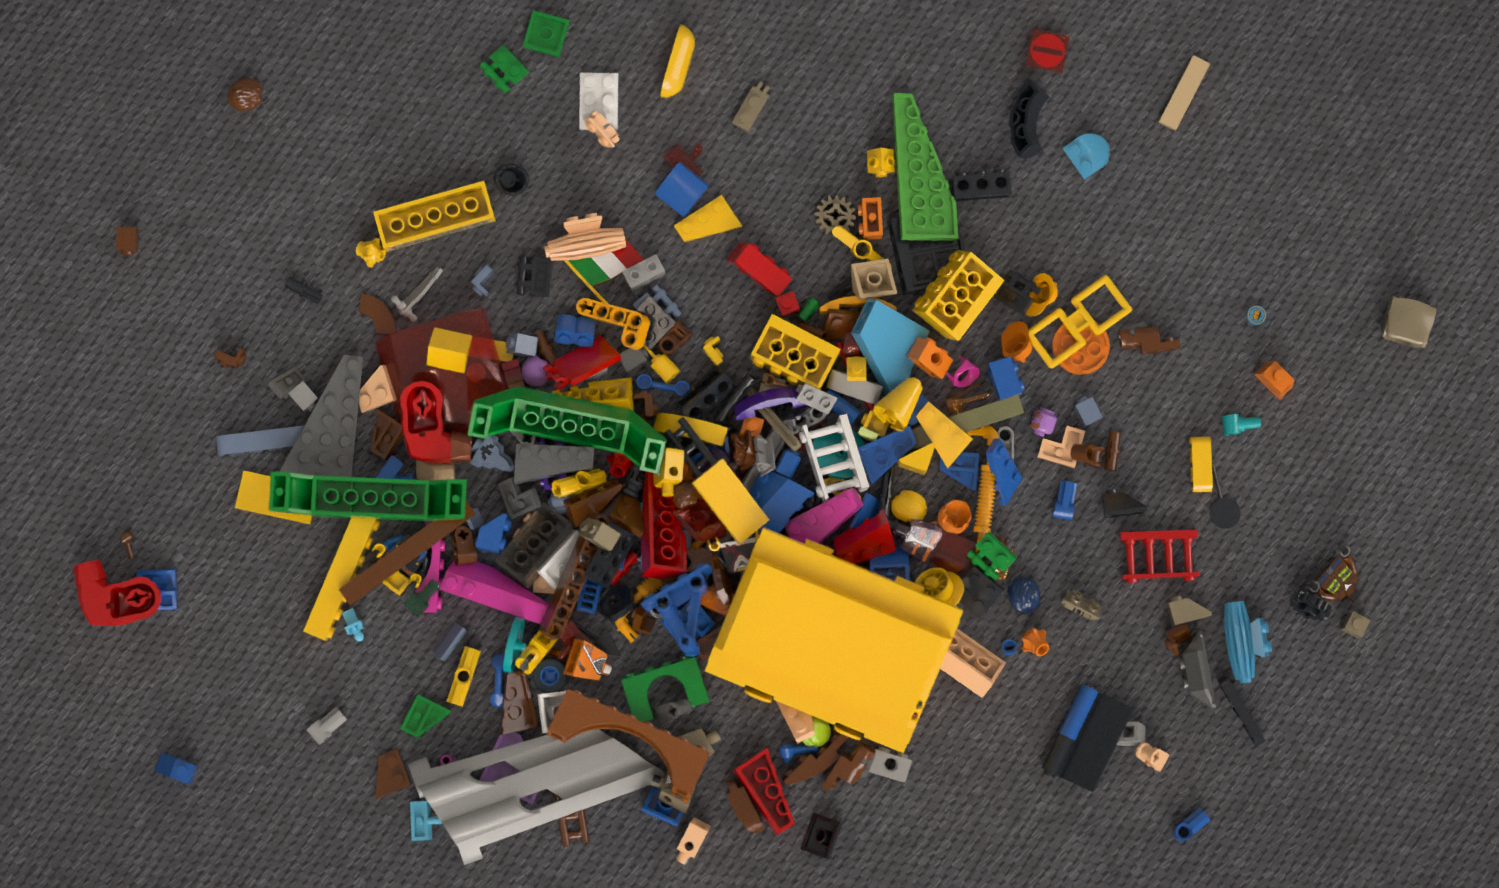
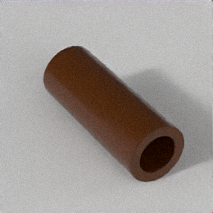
[798,322,828,341]

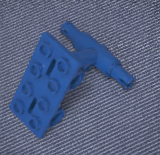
[641,563,712,657]

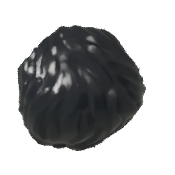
[493,163,529,195]

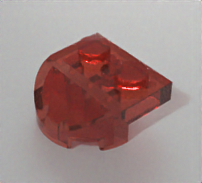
[931,529,977,573]

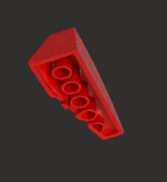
[641,471,687,580]

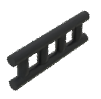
[664,417,717,478]

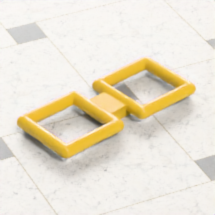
[1029,275,1132,369]

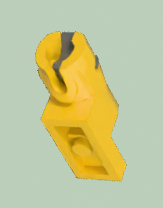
[515,625,568,674]

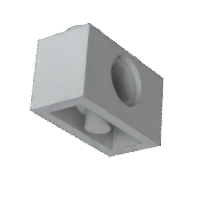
[622,254,665,291]
[869,747,912,783]

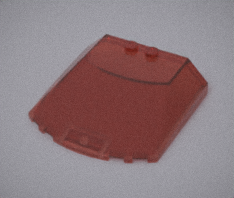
[374,309,509,434]

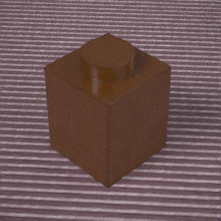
[116,227,139,256]

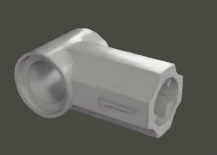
[307,707,348,745]

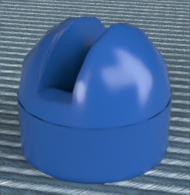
[1002,639,1017,656]

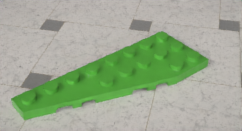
[892,93,958,241]

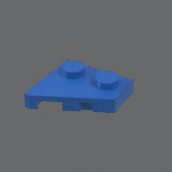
[939,452,979,491]

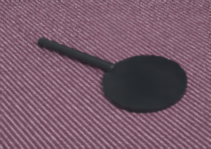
[1210,463,1241,529]

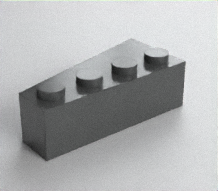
[514,444,595,485]

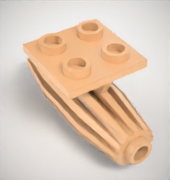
[544,213,626,261]

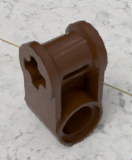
[659,320,694,356]
[1070,444,1104,468]
[451,526,477,565]

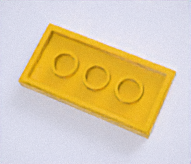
[692,459,769,544]
[235,471,312,525]

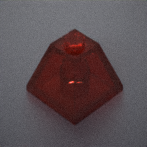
[673,498,726,544]

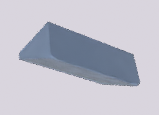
[434,623,467,661]

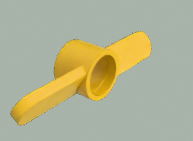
[832,225,892,269]

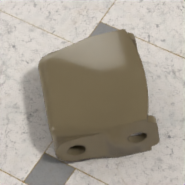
[1381,296,1437,348]

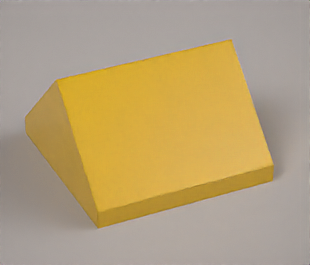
[426,327,472,373]
[897,442,935,475]

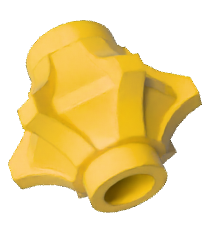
[356,238,386,268]

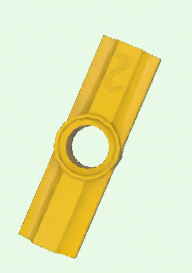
[552,468,607,498]
[447,646,481,707]

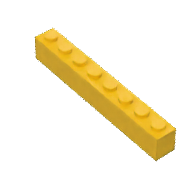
[303,518,381,641]

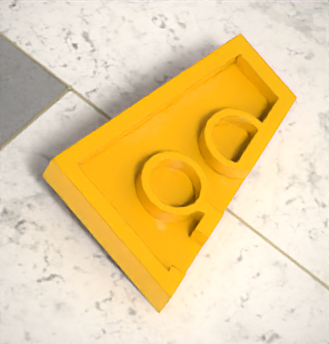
[674,195,742,242]
[916,402,973,468]

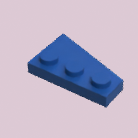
[858,426,917,484]
[986,438,1023,506]

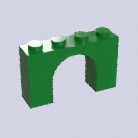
[621,656,709,722]

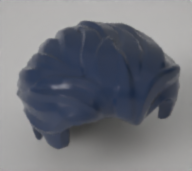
[1007,577,1041,614]

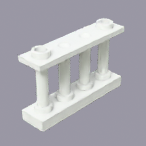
[799,414,869,502]

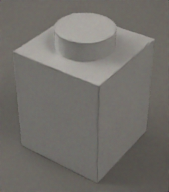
[288,381,319,413]

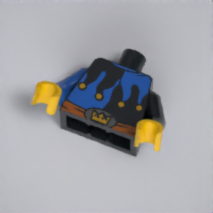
[372,534,431,588]

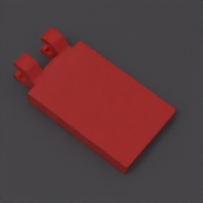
[543,336,621,390]

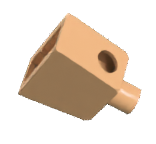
[676,817,711,865]

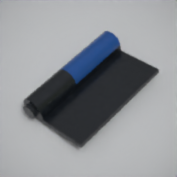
[1041,684,1134,793]

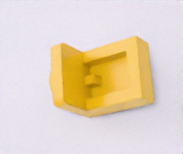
[847,356,866,381]

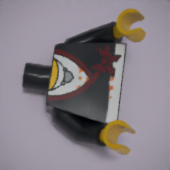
[707,530,760,583]

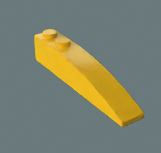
[552,378,634,411]

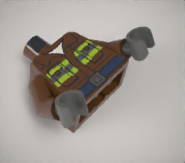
[1305,543,1361,602]

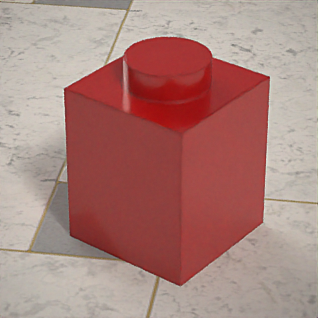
[775,291,800,318]

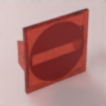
[1025,29,1070,73]

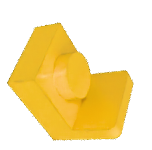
[703,336,724,367]
[860,410,889,438]

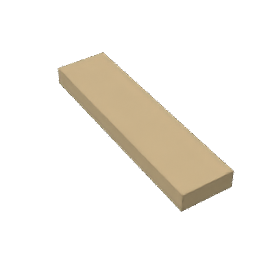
[1159,55,1210,131]

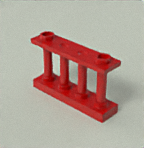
[1119,530,1200,583]

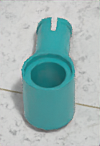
[1222,414,1261,436]

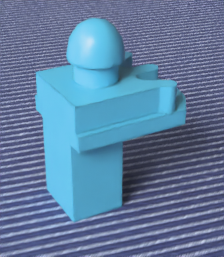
[342,608,365,642]

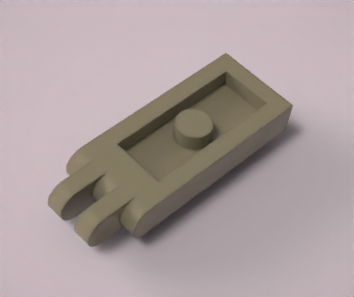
[732,81,770,132]

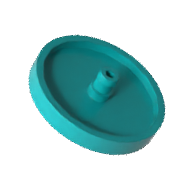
[503,617,526,673]

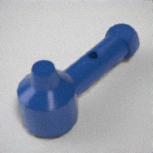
[779,743,820,763]

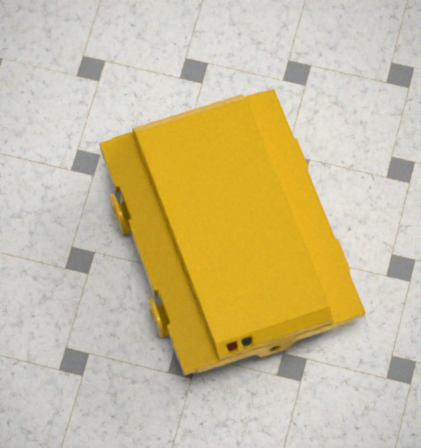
[705,528,963,753]

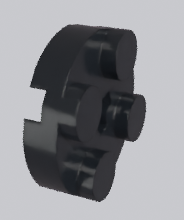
[597,584,635,622]

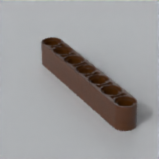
[540,512,609,640]

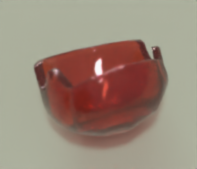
[843,330,862,359]

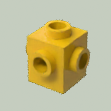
[867,148,895,178]

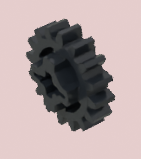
[1289,591,1332,621]

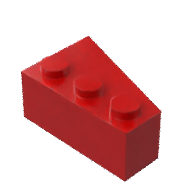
[726,243,792,297]

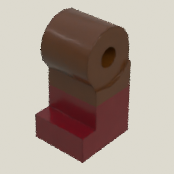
[501,359,525,389]

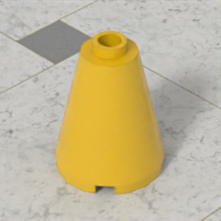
[873,377,923,431]

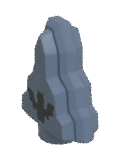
[470,435,515,472]

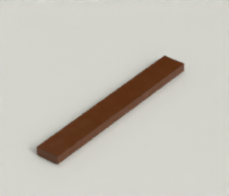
[339,501,476,606]

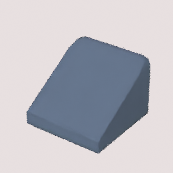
[467,508,485,531]

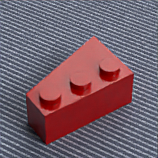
[833,509,896,564]

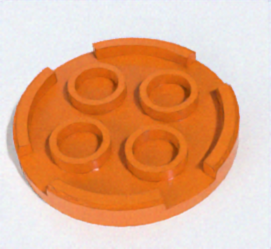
[1052,321,1110,375]

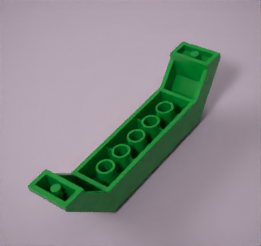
[468,387,666,474]
[269,471,467,521]

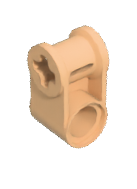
[1136,742,1169,772]

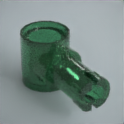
[404,579,440,617]

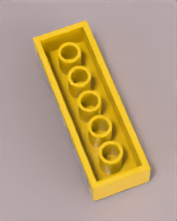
[373,181,496,252]

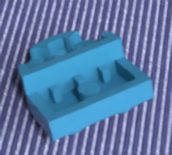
[1063,134,1110,179]

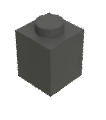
[620,347,648,374]

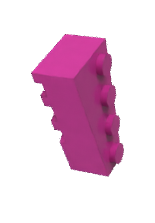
[785,488,863,544]

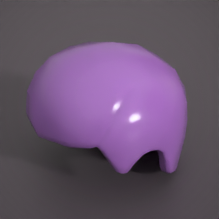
[521,356,549,387]

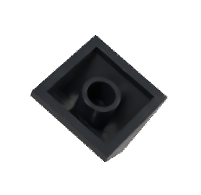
[800,813,842,860]

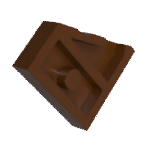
[370,409,403,461]
[709,554,732,606]
[375,749,412,799]

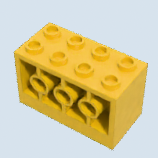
[912,250,1004,341]
[751,314,841,390]

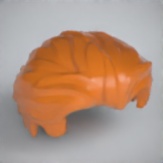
[938,500,972,534]

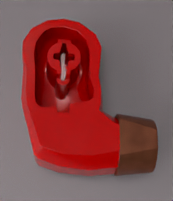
[400,381,472,464]

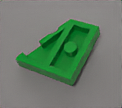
[400,695,451,738]

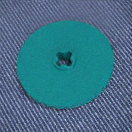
[812,425,865,479]

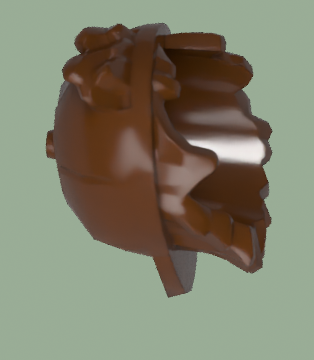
[729,430,758,474]

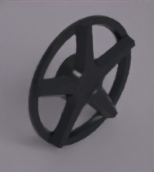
[774,402,813,420]

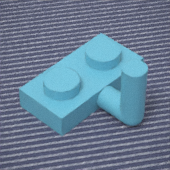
[410,801,442,841]

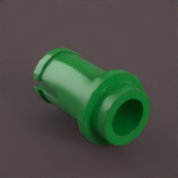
[797,297,820,322]

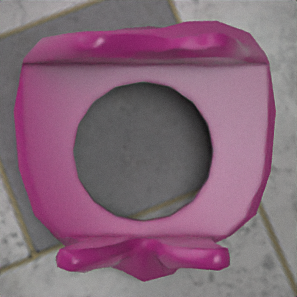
[946,355,980,388]

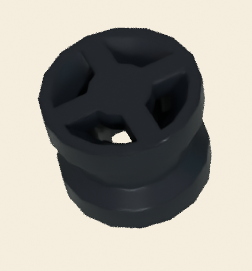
[620,477,644,499]

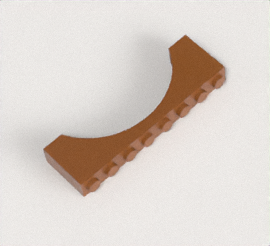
[547,689,710,799]

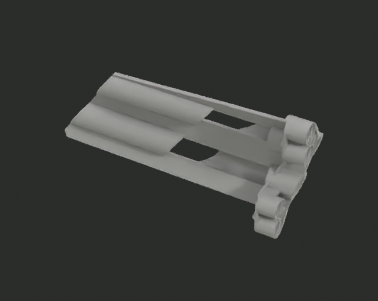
[408,729,665,865]

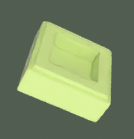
[858,427,879,442]

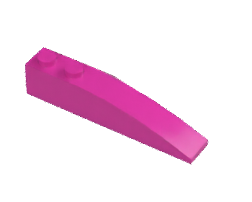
[440,561,558,628]

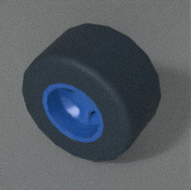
[533,658,568,693]

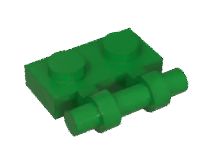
[480,45,529,94]
[967,531,1017,581]

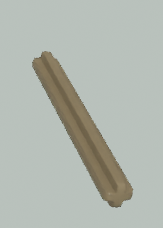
[747,387,801,451]

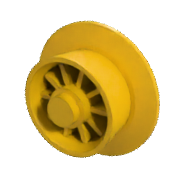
[915,568,964,606]

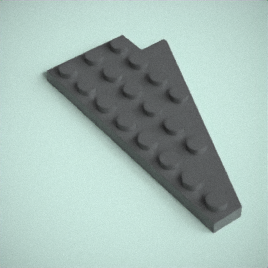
[279,355,363,477]

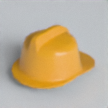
[1026,273,1058,316]

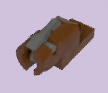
[1118,322,1181,355]
[822,741,876,791]

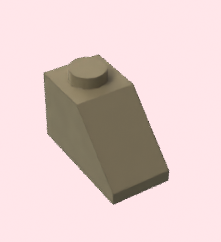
[1167,596,1212,626]

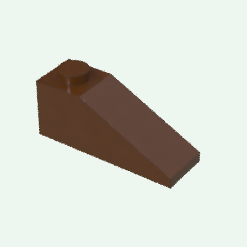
[563,478,622,527]

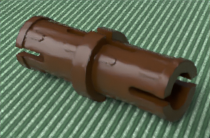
[533,330,557,365]
[1104,431,1121,471]

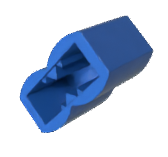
[555,314,596,347]
[774,449,801,480]

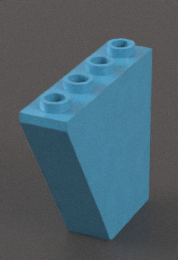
[851,299,930,396]

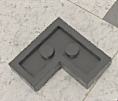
[498,477,542,520]

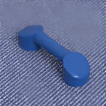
[637,374,690,397]
[490,654,504,708]

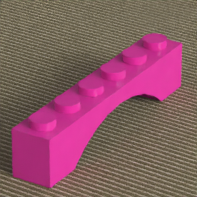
[413,521,446,613]

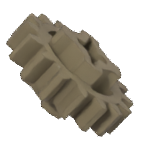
[815,195,856,237]

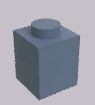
[506,333,538,357]
[1073,396,1102,427]

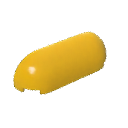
[661,25,695,98]

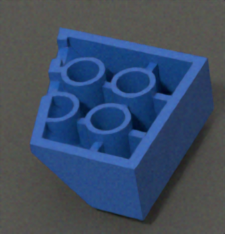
[749,471,815,533]

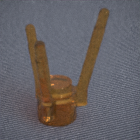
[945,383,990,415]

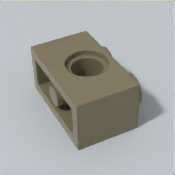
[578,518,621,551]

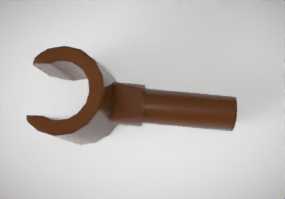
[760,373,788,388]
[121,531,134,559]

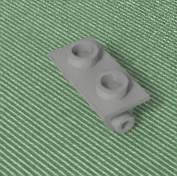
[796,383,838,414]
[753,435,776,477]

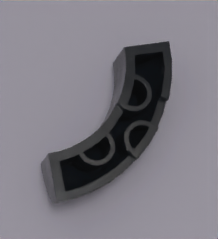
[1009,79,1049,159]

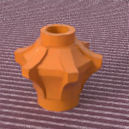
[1021,627,1049,656]

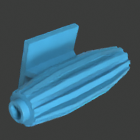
[1224,601,1272,683]

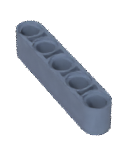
[216,426,304,456]

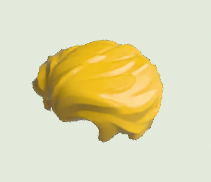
[891,490,927,523]

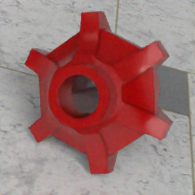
[606,452,633,478]

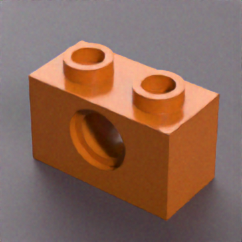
[907,337,953,379]

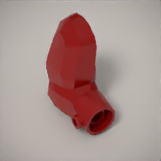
[73,560,162,626]

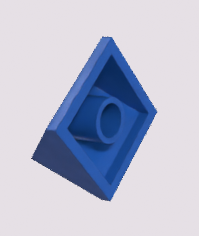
[641,786,683,826]

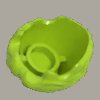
[802,716,831,747]

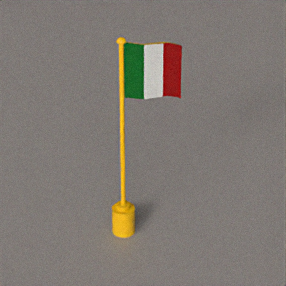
[563,239,680,384]

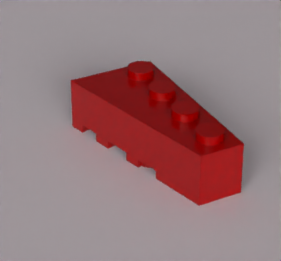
[733,748,795,836]

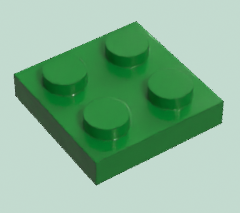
[523,10,570,58]

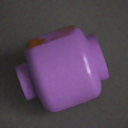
[1029,407,1057,437]

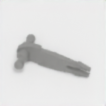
[391,267,443,322]

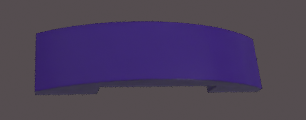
[734,387,806,420]

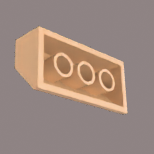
[940,629,1006,698]

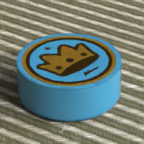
[1246,306,1266,325]

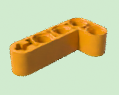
[576,298,650,350]

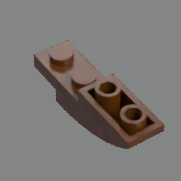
[783,732,849,784]

